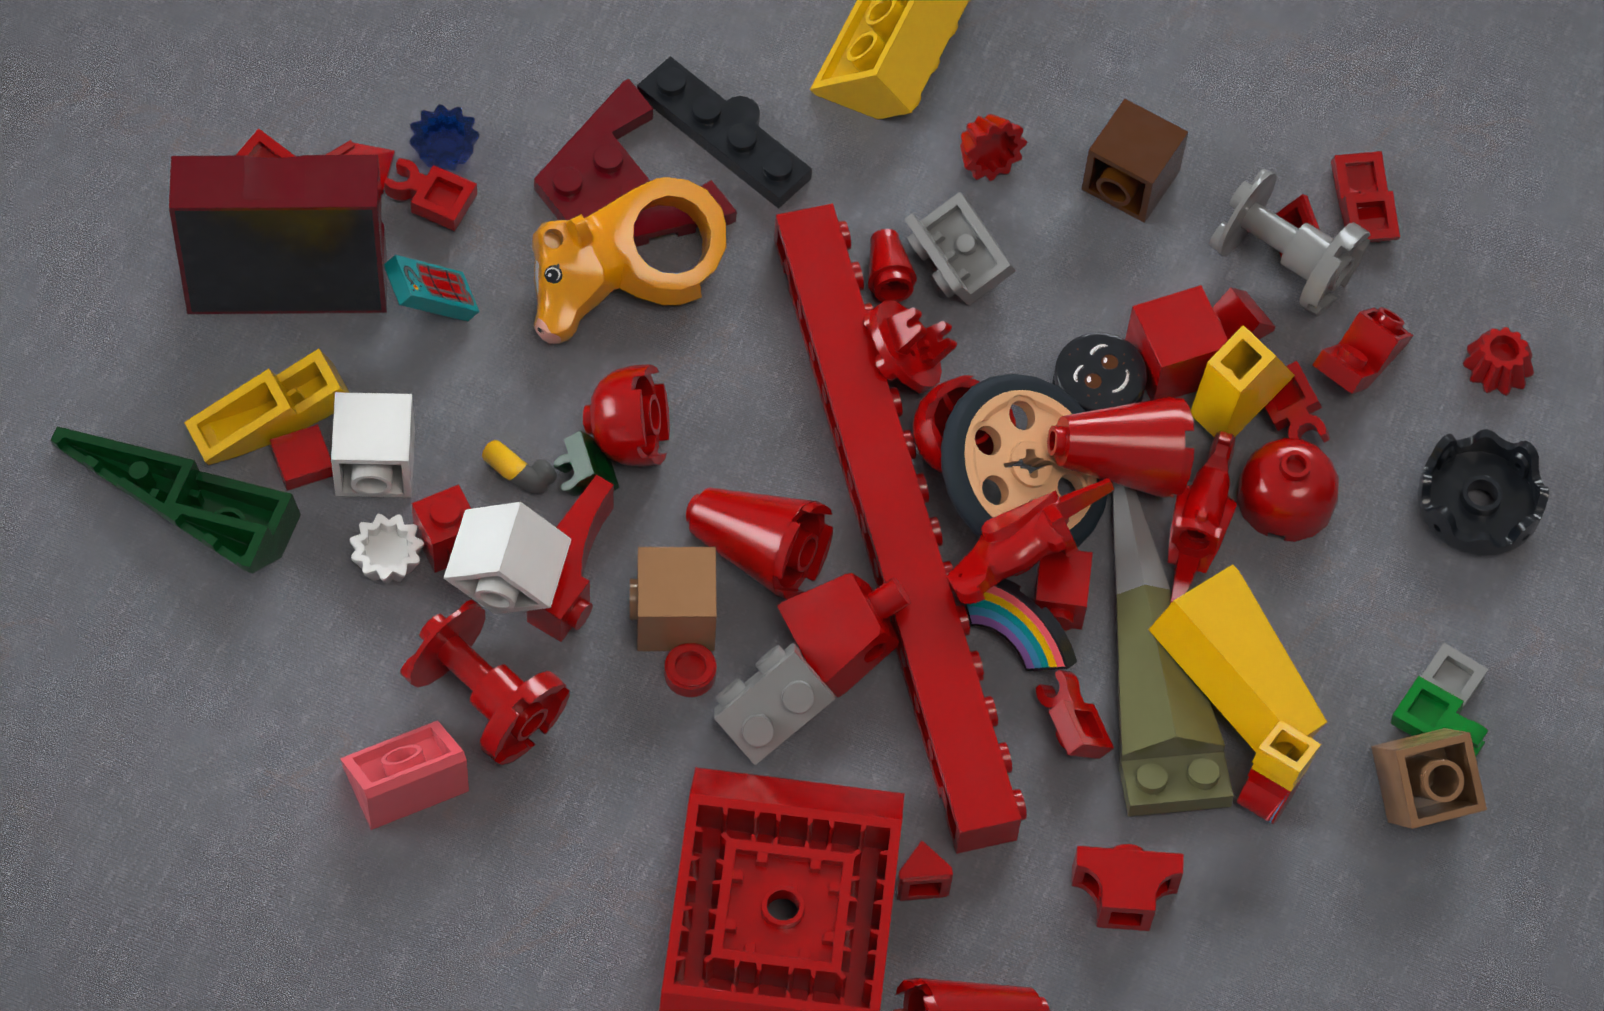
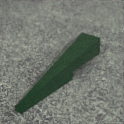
[51,426,301,574]

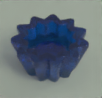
[409,104,480,171]

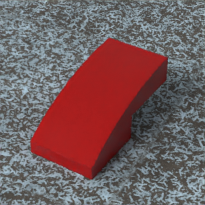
[1331,151,1400,242]

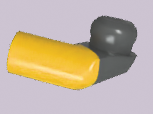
[482,440,557,494]

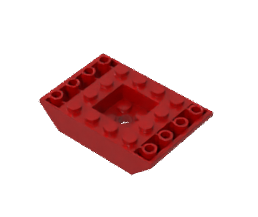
[659,767,905,1011]

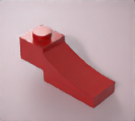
[527,475,614,642]

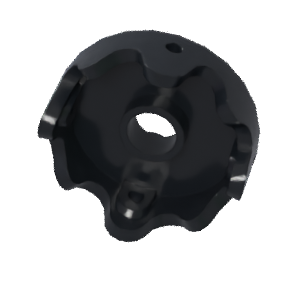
[1418,429,1549,556]

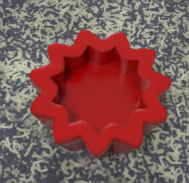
[960,114,1028,181]
[1463,327,1534,396]

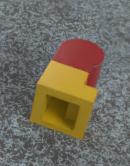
[1237,720,1321,824]

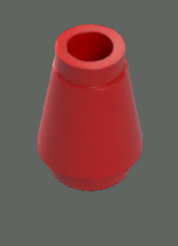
[868,229,917,303]

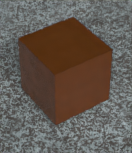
[1081,99,1188,223]

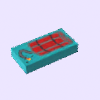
[384,255,480,322]

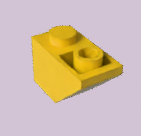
[1191,325,1295,437]

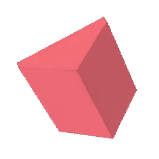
[340,720,469,830]

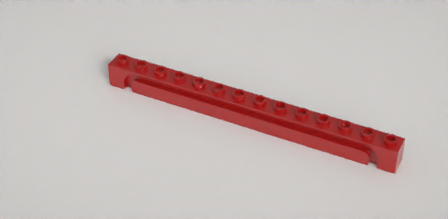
[774,203,1027,854]

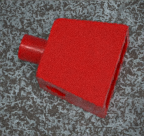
[777,573,911,698]

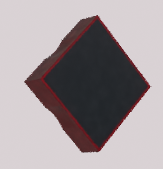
[169,155,387,314]

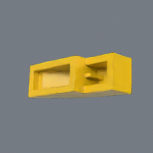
[184,348,350,465]

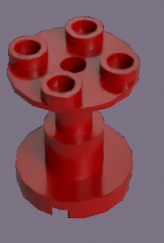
[400,599,570,765]

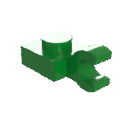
[1391,676,1488,757]

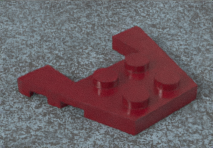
[534,79,737,247]

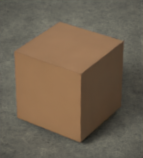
[630,547,717,651]
[1371,728,1487,829]

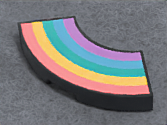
[965,579,1077,671]

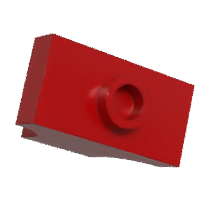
[1071,844,1184,931]

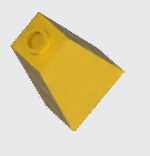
[1148,564,1327,762]

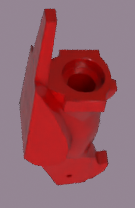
[1167,431,1237,604]
[947,478,1115,604]

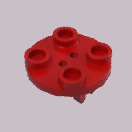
[863,300,957,393]

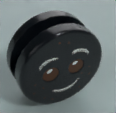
[1052,332,1147,412]

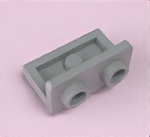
[905,192,1016,306]
[714,643,835,765]

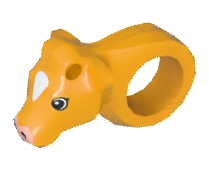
[532,177,726,344]

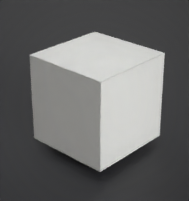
[331,392,415,498]
[443,502,571,615]

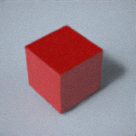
[1125,285,1228,400]

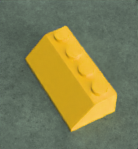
[810,0,971,119]

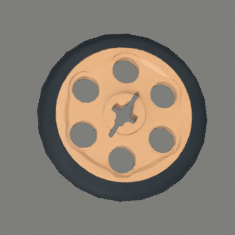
[941,373,1108,548]

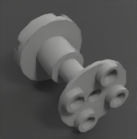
[1209,169,1371,316]

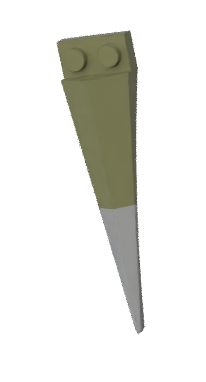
[1112,483,1234,817]

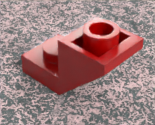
[1312,307,1414,394]

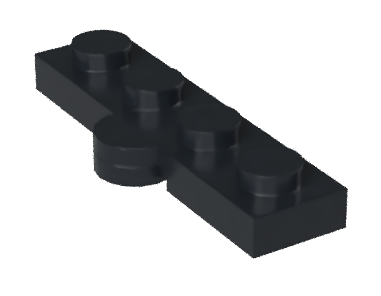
[637,56,812,209]

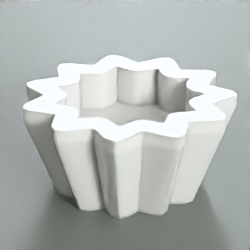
[350,513,424,585]

